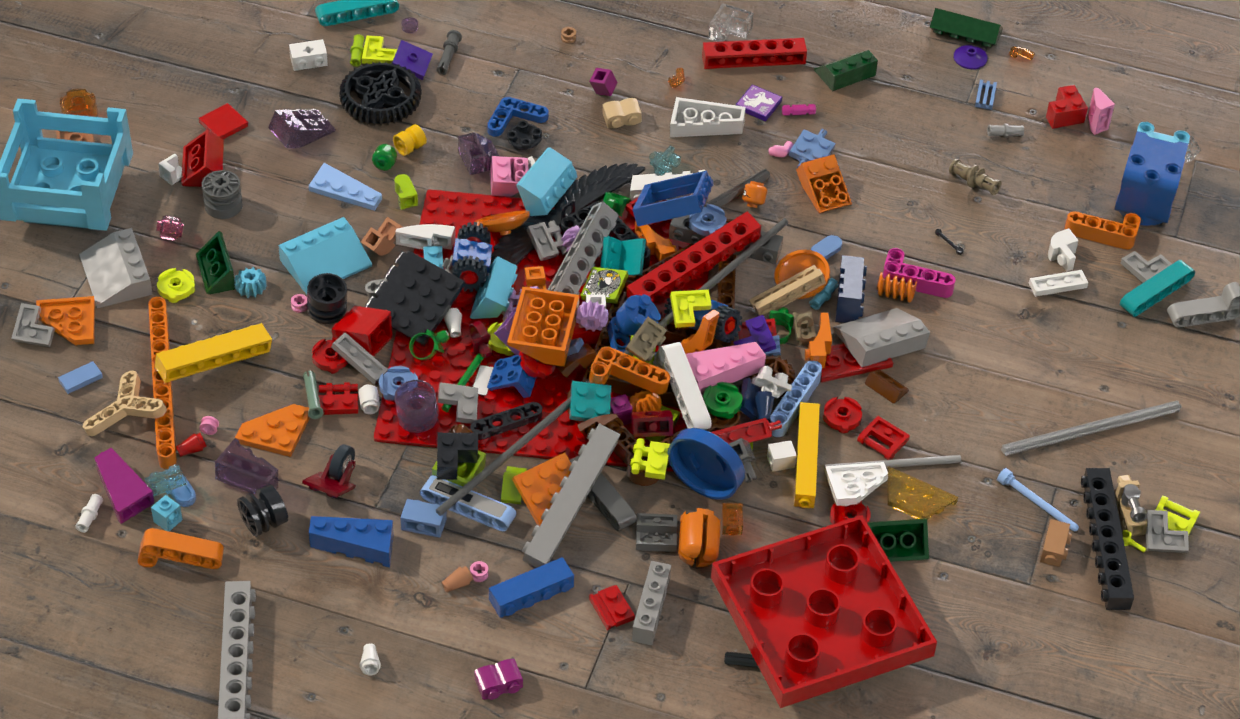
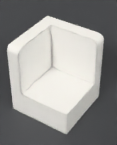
[159,154,182,185]
[767,441,797,472]

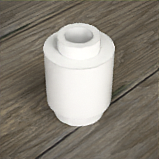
[358,384,380,414]

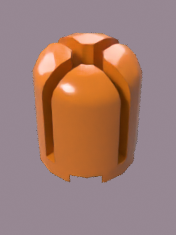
[678,508,721,567]

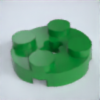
[703,382,743,419]

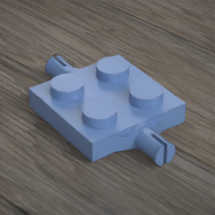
[789,129,836,168]

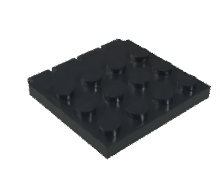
[365,251,466,347]

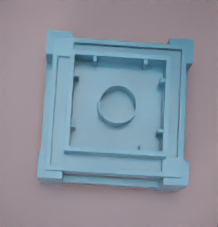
[0,99,133,231]

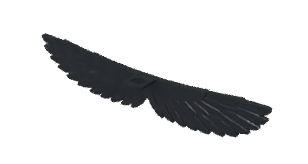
[490,163,645,266]

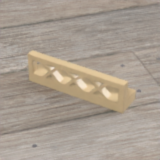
[749,265,826,317]

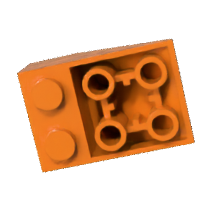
[796,154,852,213]

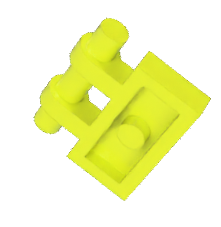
[630,438,670,480]

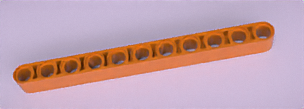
[148,297,177,469]

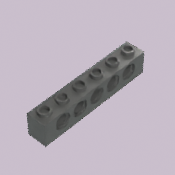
[669,215,783,264]

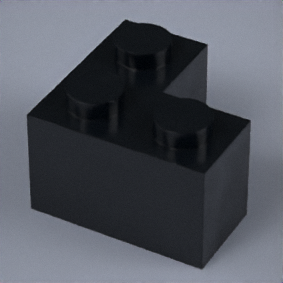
[437,432,478,480]

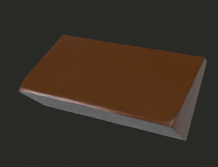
[865,369,909,403]

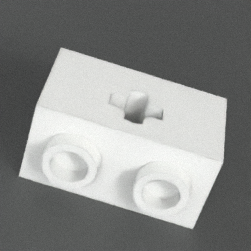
[289,39,328,71]

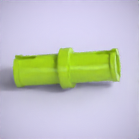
[350,34,365,67]

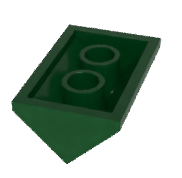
[196,231,235,295]
[867,518,929,562]

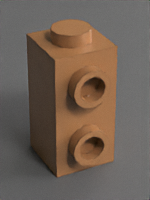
[1040,519,1072,567]

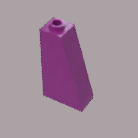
[94,448,155,524]

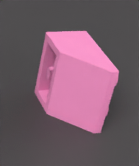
[490,156,529,197]

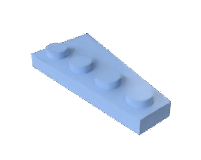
[308,163,382,211]

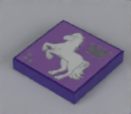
[736,84,783,122]

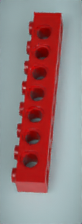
[627,211,761,303]

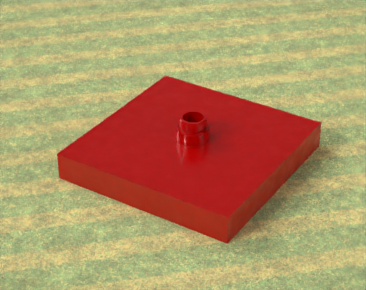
[711,515,937,708]

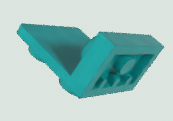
[600,236,646,276]

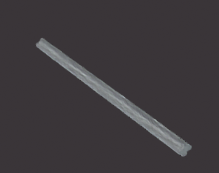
[1001,400,1182,456]

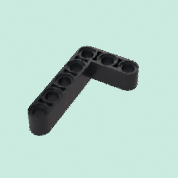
[561,202,651,270]

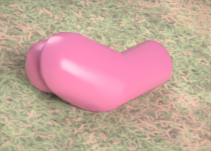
[769,141,793,158]

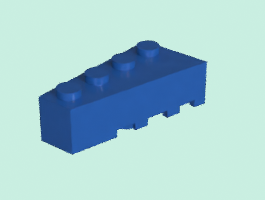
[309,516,394,568]

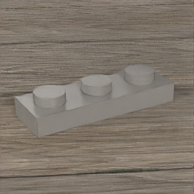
[331,333,388,384]

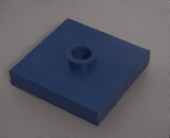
[740,377,771,423]

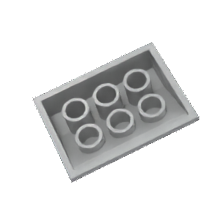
[79,228,153,308]
[833,308,930,367]

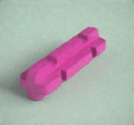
[782,104,816,116]

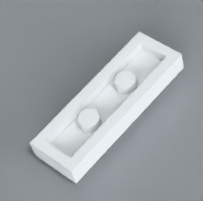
[1029,270,1088,297]

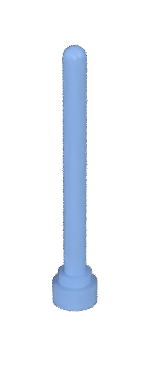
[997,468,1079,532]

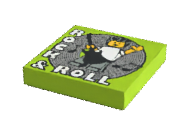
[580,267,629,304]

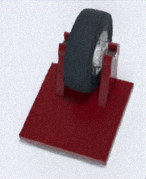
[302,444,356,498]

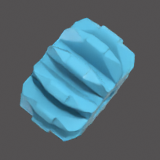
[235,267,267,298]

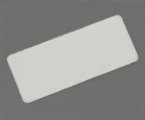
[473,365,493,395]

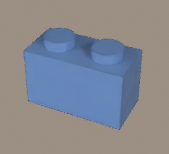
[400,499,447,538]

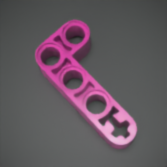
[883,248,955,298]

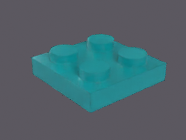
[569,381,611,421]

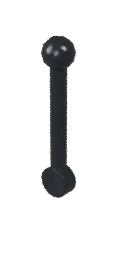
[935,229,964,255]

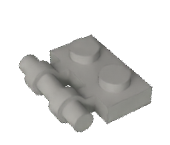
[527,220,568,261]

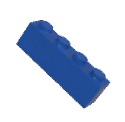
[489,557,574,618]

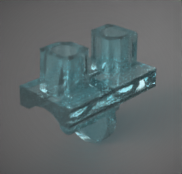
[649,145,681,176]
[145,464,187,496]

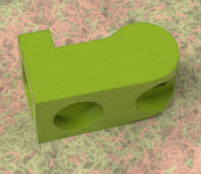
[394,174,418,210]

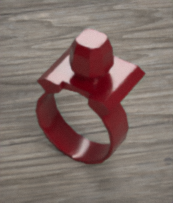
[469,320,492,358]

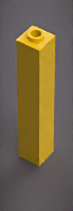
[794,402,820,508]

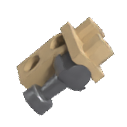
[1114,475,1148,536]

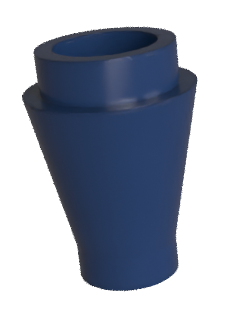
[755,391,774,421]

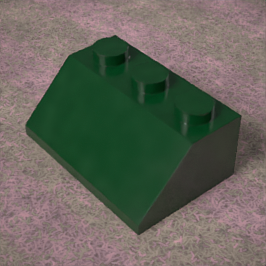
[814,50,878,92]

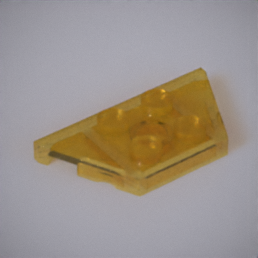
[887,466,958,520]

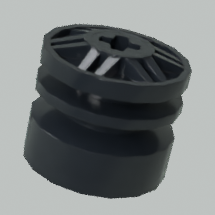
[307,273,347,324]
[237,484,288,537]

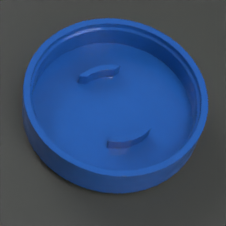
[668,428,745,500]

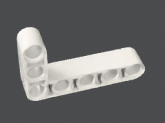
[653,342,711,430]

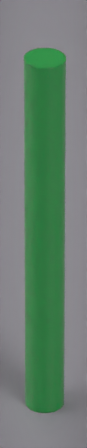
[441,354,484,412]

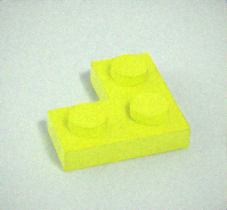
[362,36,397,64]
[670,290,712,328]

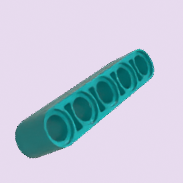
[315,0,399,26]
[1120,260,1196,317]

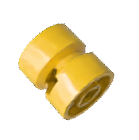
[393,124,427,156]

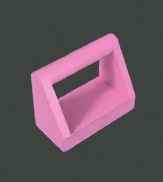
[1087,88,1115,135]

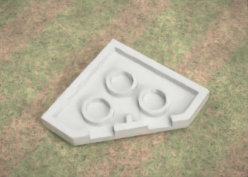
[825,462,888,506]

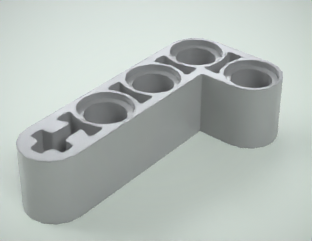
[1167,282,1240,328]

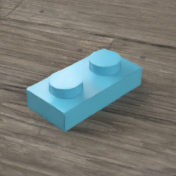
[423,246,443,269]

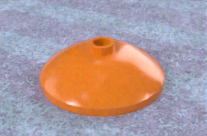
[475,210,530,235]
[774,250,830,299]

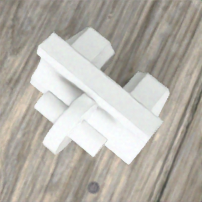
[752,366,792,398]

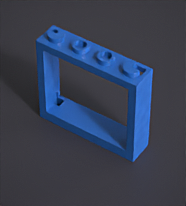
[632,170,713,226]

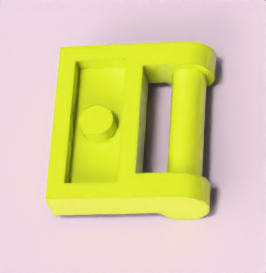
[1155,496,1200,536]

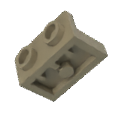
[625,317,667,362]

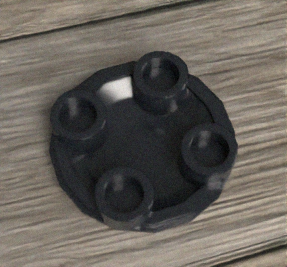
[507,120,542,150]

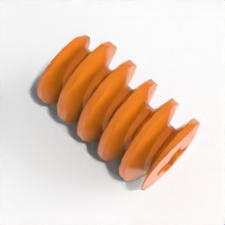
[877,272,917,303]

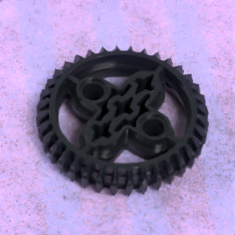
[339,61,422,126]

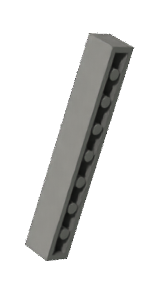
[522,424,620,568]

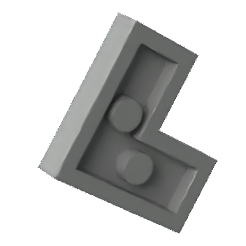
[1120,251,1172,283]
[11,303,55,347]
[438,382,478,424]
[1146,510,1189,553]

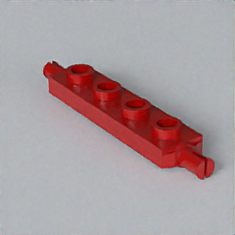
[711,418,782,444]

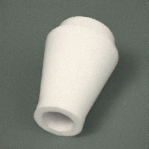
[444,308,462,338]
[360,644,381,675]

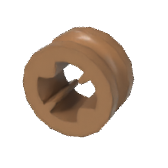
[561,27,576,43]

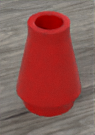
[175,433,207,457]

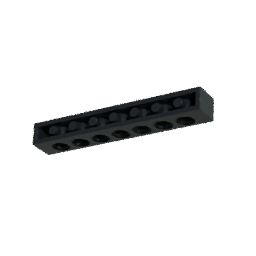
[1081,468,1134,610]

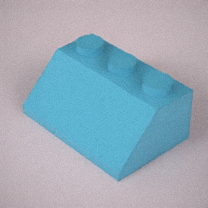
[470,256,517,319]

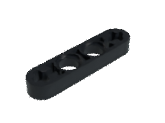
[471,402,543,440]

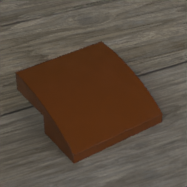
[555,343,598,378]

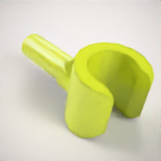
[1122,530,1146,553]

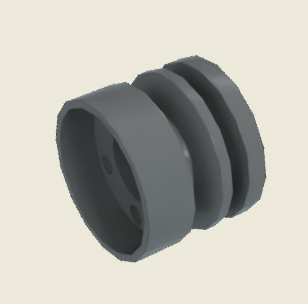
[202,170,243,219]

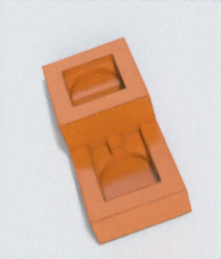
[525,266,547,290]

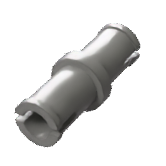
[987,124,1024,138]

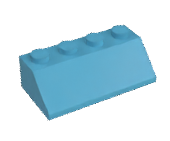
[516,148,577,216]

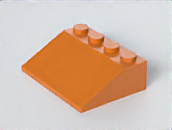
[507,287,579,367]

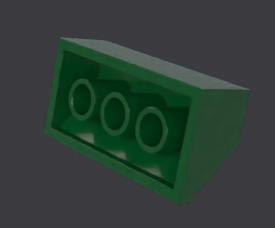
[930,8,1003,48]

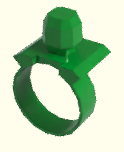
[603,192,632,217]
[769,307,794,344]
[409,329,450,360]

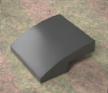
[636,513,677,552]

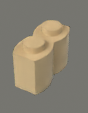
[603,98,642,128]

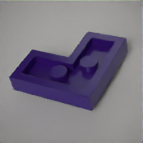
[734,315,776,353]

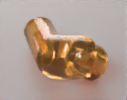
[1009,46,1035,60]
[668,68,685,88]

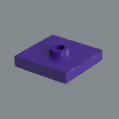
[392,40,433,80]

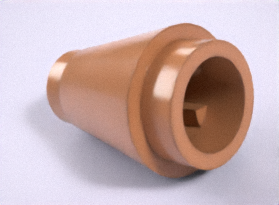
[441,566,474,593]

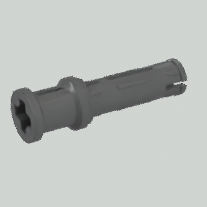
[436,30,462,75]

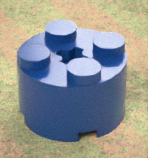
[615,294,661,336]

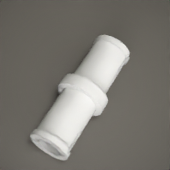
[75,494,103,533]

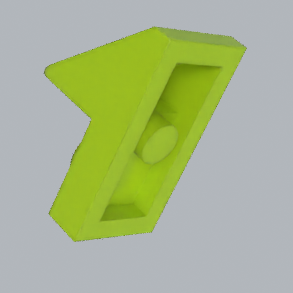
[501,466,527,505]

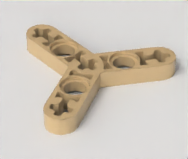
[83,371,167,436]

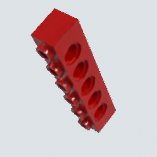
[702,38,807,69]

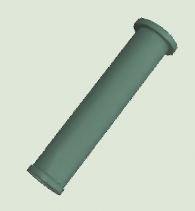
[303,371,324,419]

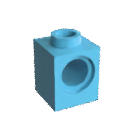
[151,495,183,531]

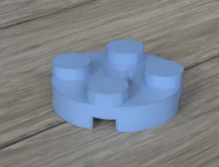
[689,204,726,237]
[379,366,418,401]

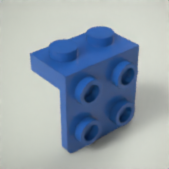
[487,355,536,398]

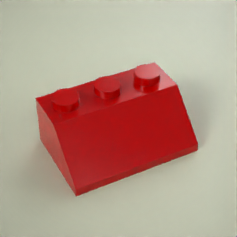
[181,129,224,187]

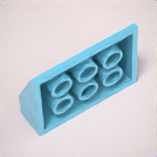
[278,217,372,295]

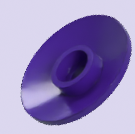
[953,45,988,70]

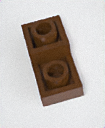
[577,414,624,438]

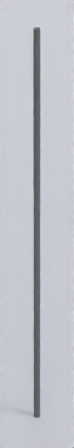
[436,218,789,516]

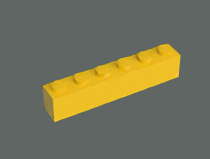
[155,323,272,383]

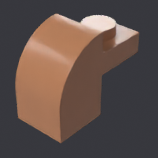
[361,217,403,256]

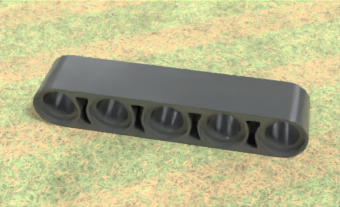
[570,455,637,531]

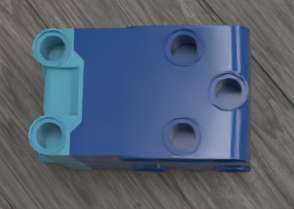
[1114,122,1190,226]

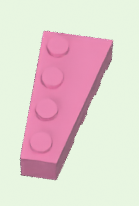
[686,342,766,395]

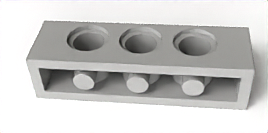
[632,561,671,645]

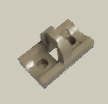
[792,311,816,345]

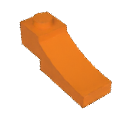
[635,220,677,262]
[681,309,720,354]
[805,313,832,368]

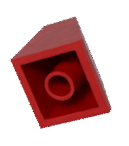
[332,306,392,357]

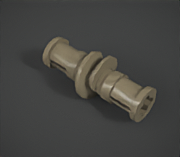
[949,159,1002,195]

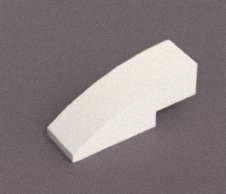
[395,224,456,250]

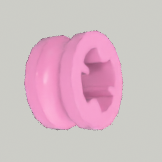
[291,294,307,313]
[199,416,219,435]
[470,561,488,582]

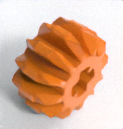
[629,390,662,412]

